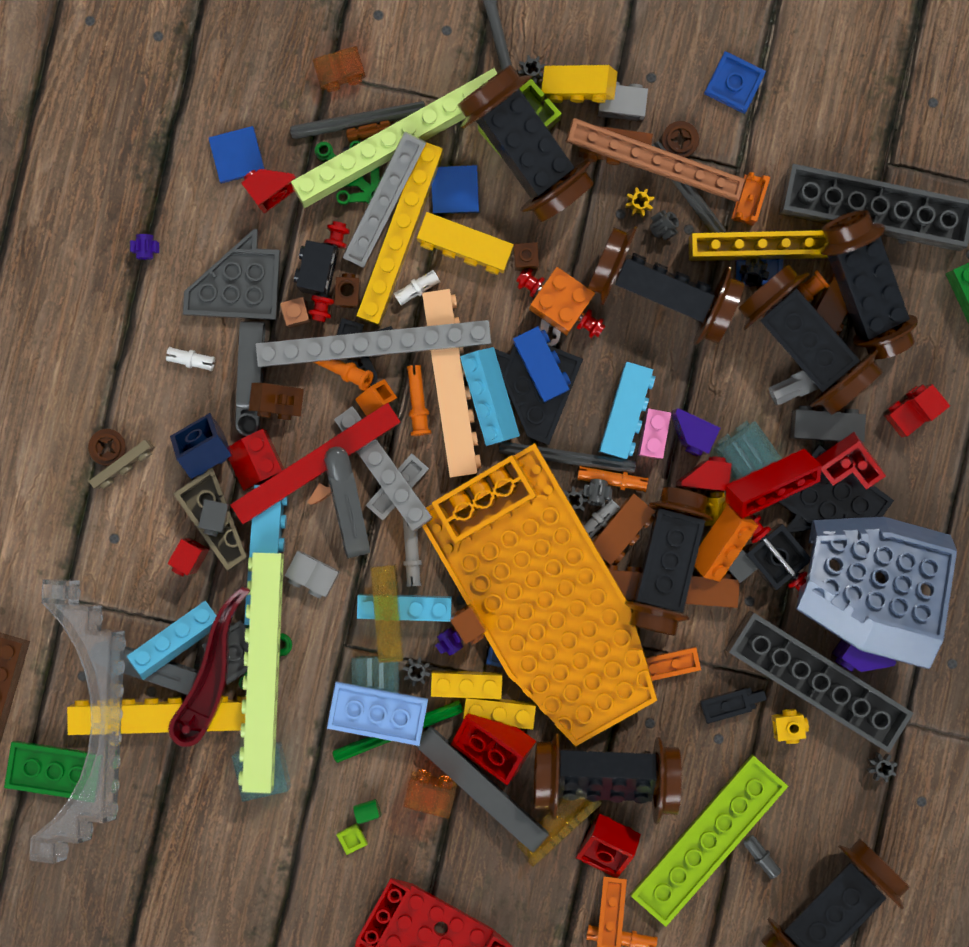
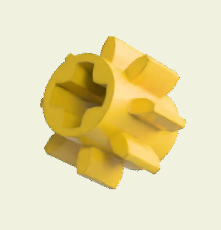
[625,187,654,217]

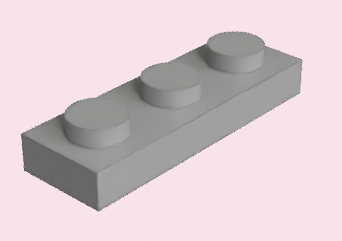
[366,453,429,521]

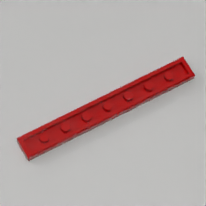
[230,403,401,525]

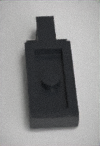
[700,687,767,724]

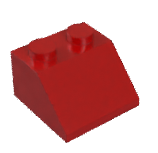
[241,169,296,214]
[228,429,284,491]
[676,456,732,491]
[576,814,641,878]

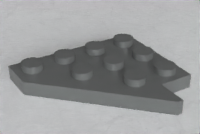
[183,229,281,320]

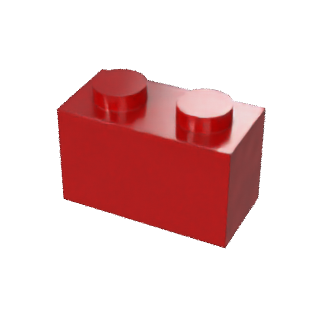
[167,538,210,577]

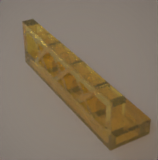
[517,799,602,867]

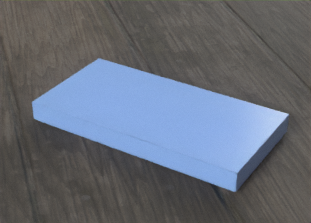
[327,681,428,746]

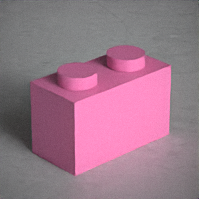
[637,408,671,459]

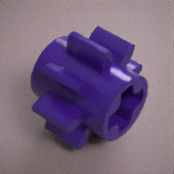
[130,234,159,260]
[435,627,464,656]

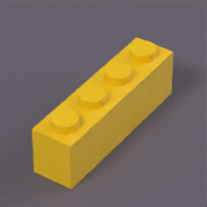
[417,212,514,275]

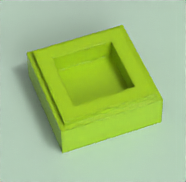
[336,823,368,855]

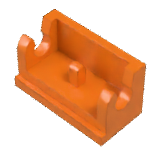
[731,172,770,226]

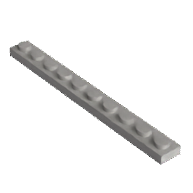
[256,320,491,367]

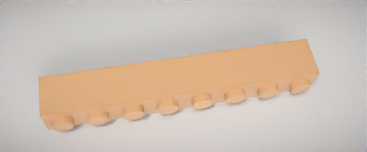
[422,289,482,478]

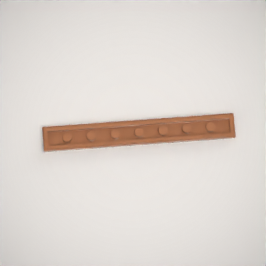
[565,118,745,202]

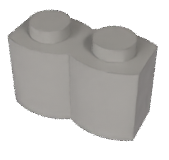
[285,551,340,599]

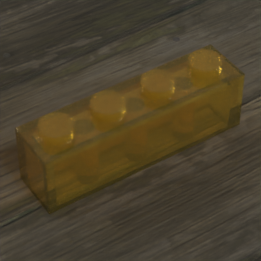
[371,564,404,663]

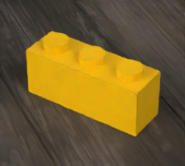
[542,65,618,103]
[431,670,502,699]
[463,698,536,730]

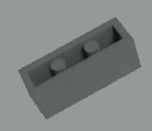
[790,406,866,443]

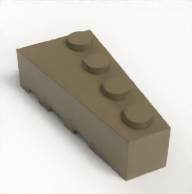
[173,467,248,572]

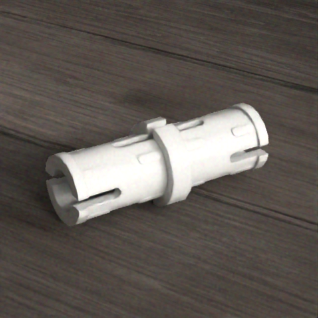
[393,270,440,306]
[166,347,215,371]

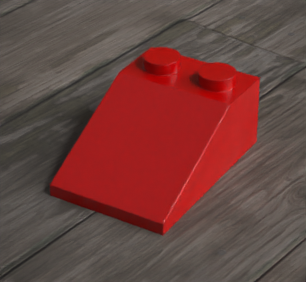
[451,713,537,786]

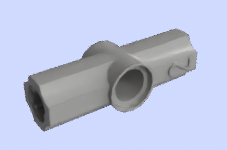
[769,370,819,406]

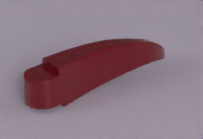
[168,587,250,747]

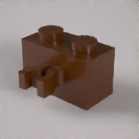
[249,383,304,420]

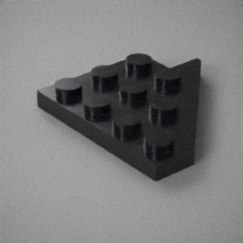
[494,333,583,445]
[778,445,894,532]

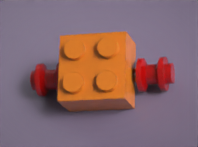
[516,267,605,339]

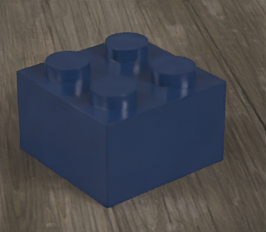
[170,413,232,479]

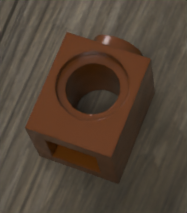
[514,242,539,271]
[335,273,361,309]

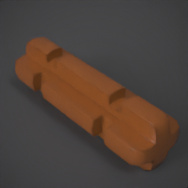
[346,120,391,142]

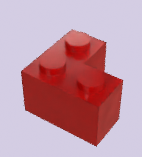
[884,384,950,437]
[816,432,886,490]

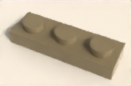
[88,440,155,490]

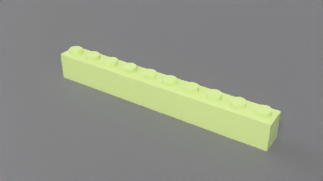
[291,68,498,209]
[238,552,284,793]

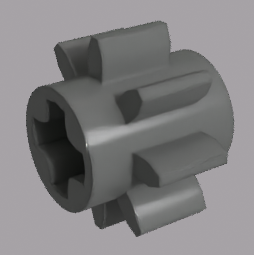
[518,55,546,84]
[650,210,679,240]
[583,479,613,506]
[563,486,588,512]
[403,656,431,686]
[867,752,897,782]

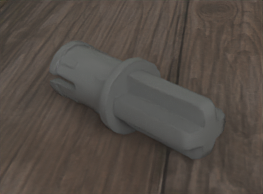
[743,835,781,879]

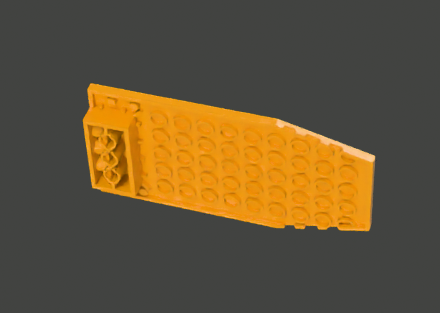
[422,443,658,747]

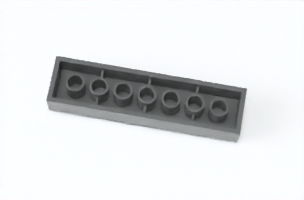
[779,164,969,251]
[725,611,914,753]

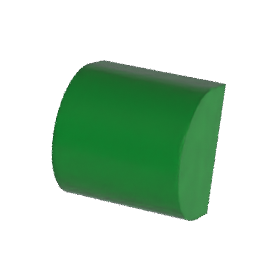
[353,799,382,824]

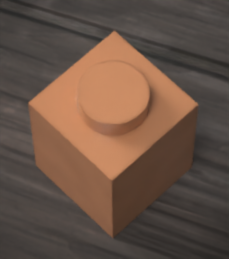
[280,297,312,328]

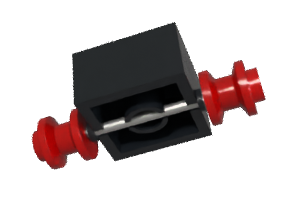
[294,221,350,323]
[744,514,811,597]

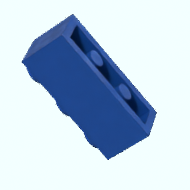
[513,326,571,403]

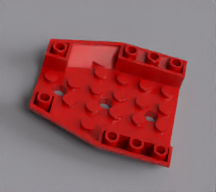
[355,878,513,947]

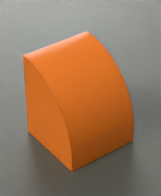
[355,379,397,416]

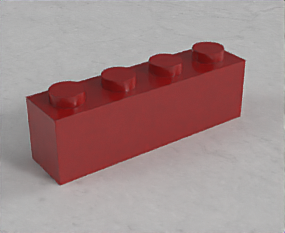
[725,448,822,519]

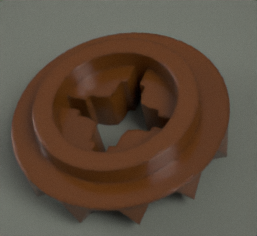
[662,121,699,157]
[88,429,127,466]

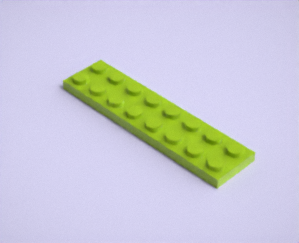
[630,755,789,927]

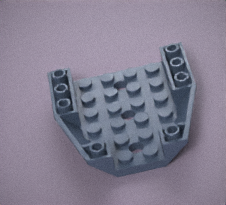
[796,517,957,669]

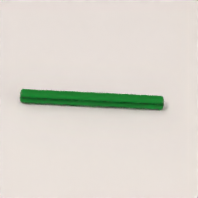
[332,700,463,763]

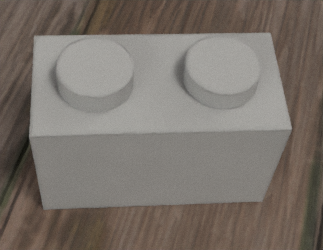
[597,82,648,122]

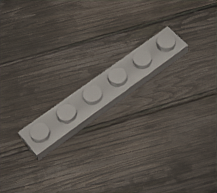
[343,131,426,268]
[334,406,433,532]

